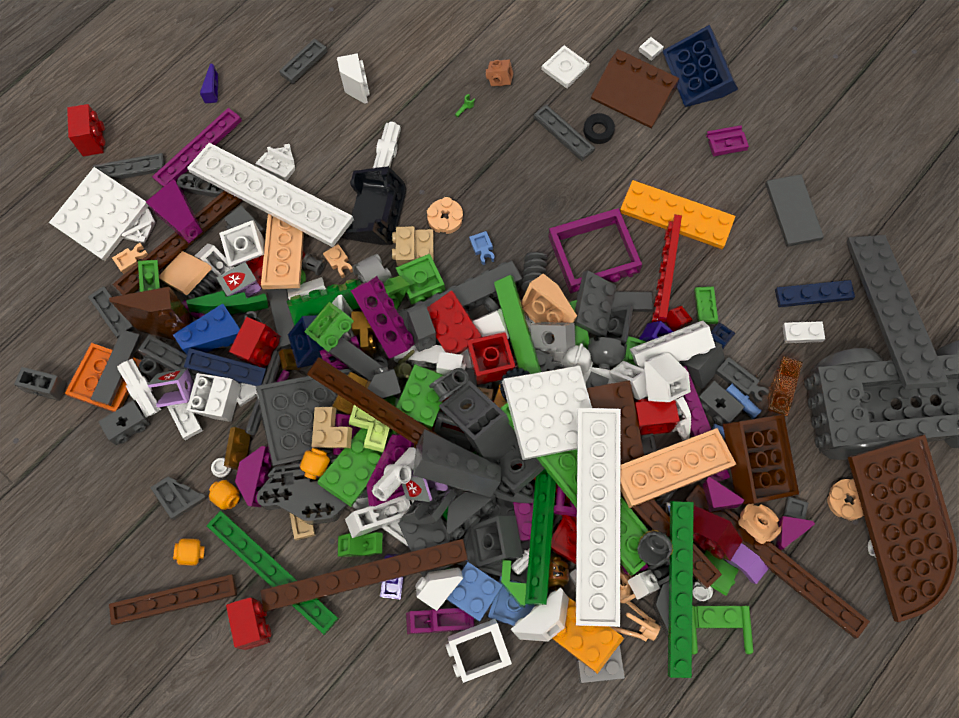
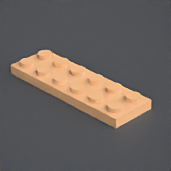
[261,214,304,289]
[620,428,736,508]

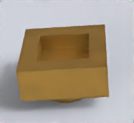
[278,349,301,370]

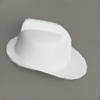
[560,343,593,383]

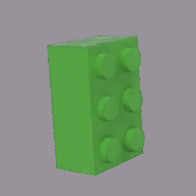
[396,364,444,430]

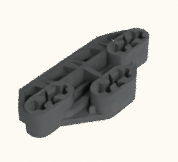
[257,459,368,525]

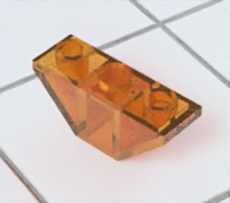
[768,356,803,416]

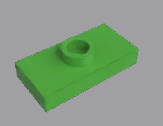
[694,287,718,324]

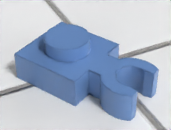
[469,231,494,265]

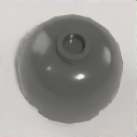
[588,337,627,370]

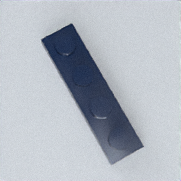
[775,280,855,307]
[184,348,266,387]

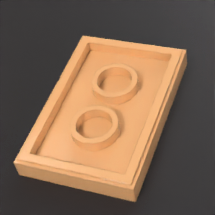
[159,251,212,296]

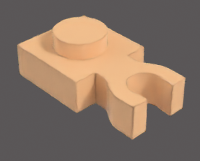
[112,243,148,274]
[323,244,353,278]

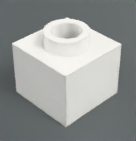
[627,570,661,600]

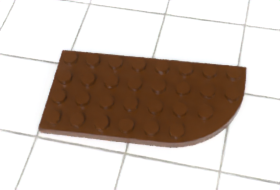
[848,435,957,622]

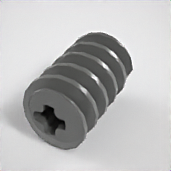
[522,252,548,292]
[179,270,220,300]

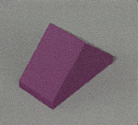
[703,476,744,512]
[776,516,815,550]

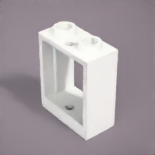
[446,619,512,683]

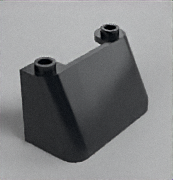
[341,166,406,245]

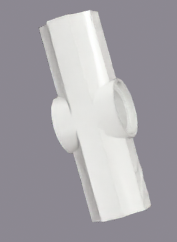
[373,122,401,168]
[117,359,162,418]
[372,447,416,501]

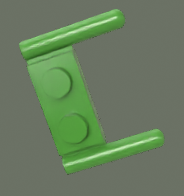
[692,606,754,655]

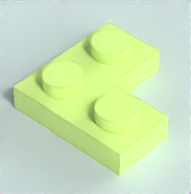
[349,405,390,452]

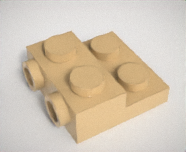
[392,226,434,266]

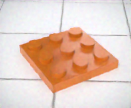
[64,343,142,412]

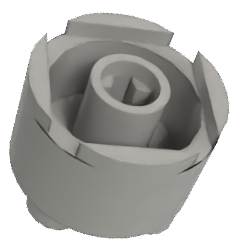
[352,254,392,284]

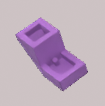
[725,543,769,584]

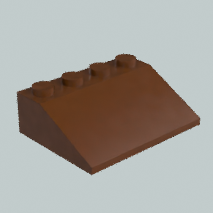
[591,49,679,129]
[109,287,193,341]
[587,380,644,465]
[723,415,799,504]

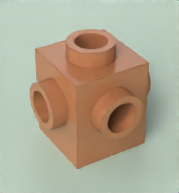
[486,59,513,86]

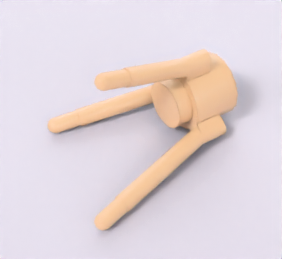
[609,601,661,642]

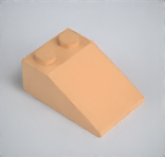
[521,274,577,337]

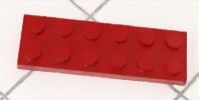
[651,214,682,323]

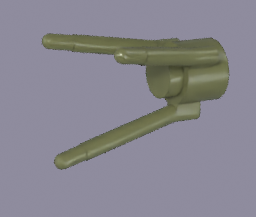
[393,350,436,379]

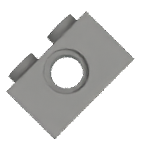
[531,322,575,352]

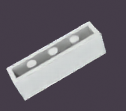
[630,321,715,369]

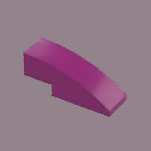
[406,608,474,635]

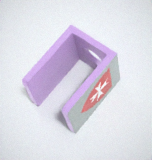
[216,262,262,298]
[147,368,194,408]
[402,470,449,502]

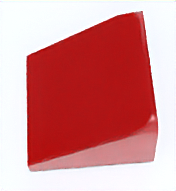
[665,306,692,331]

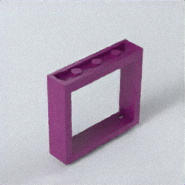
[548,208,642,294]

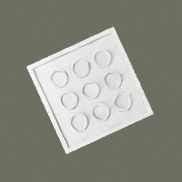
[49,167,149,261]
[502,366,592,460]

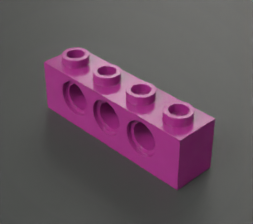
[351,276,415,359]

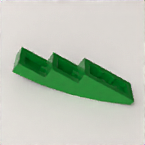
[186,291,268,314]

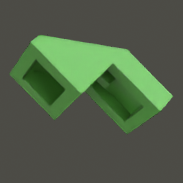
[338,532,383,557]
[501,560,527,608]

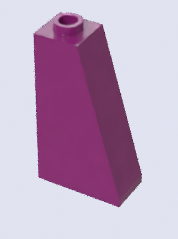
[146,179,203,243]

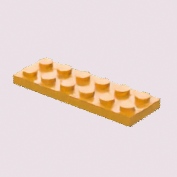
[620,180,736,249]

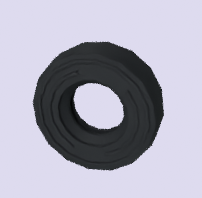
[583,113,615,144]

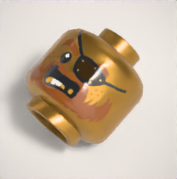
[548,557,569,590]

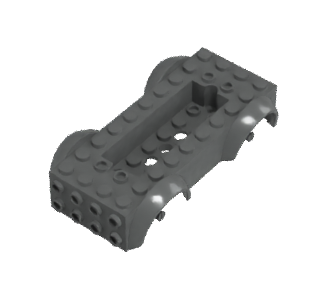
[804,341,959,460]

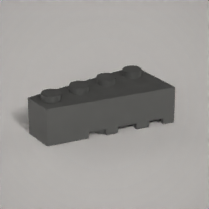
[413,429,501,497]

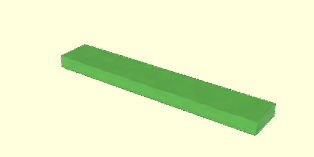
[494,275,541,374]

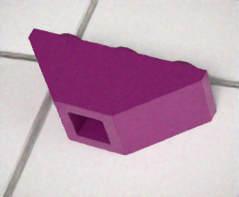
[235,446,272,507]

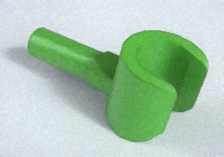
[455,94,475,117]

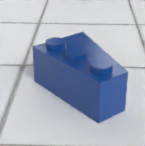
[173,304,240,354]

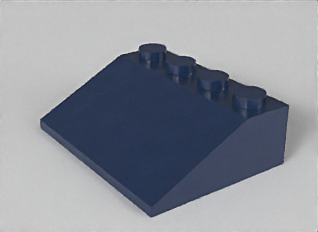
[663,25,738,107]

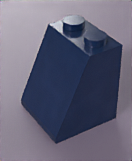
[288,315,336,368]

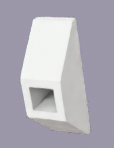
[511,588,569,642]

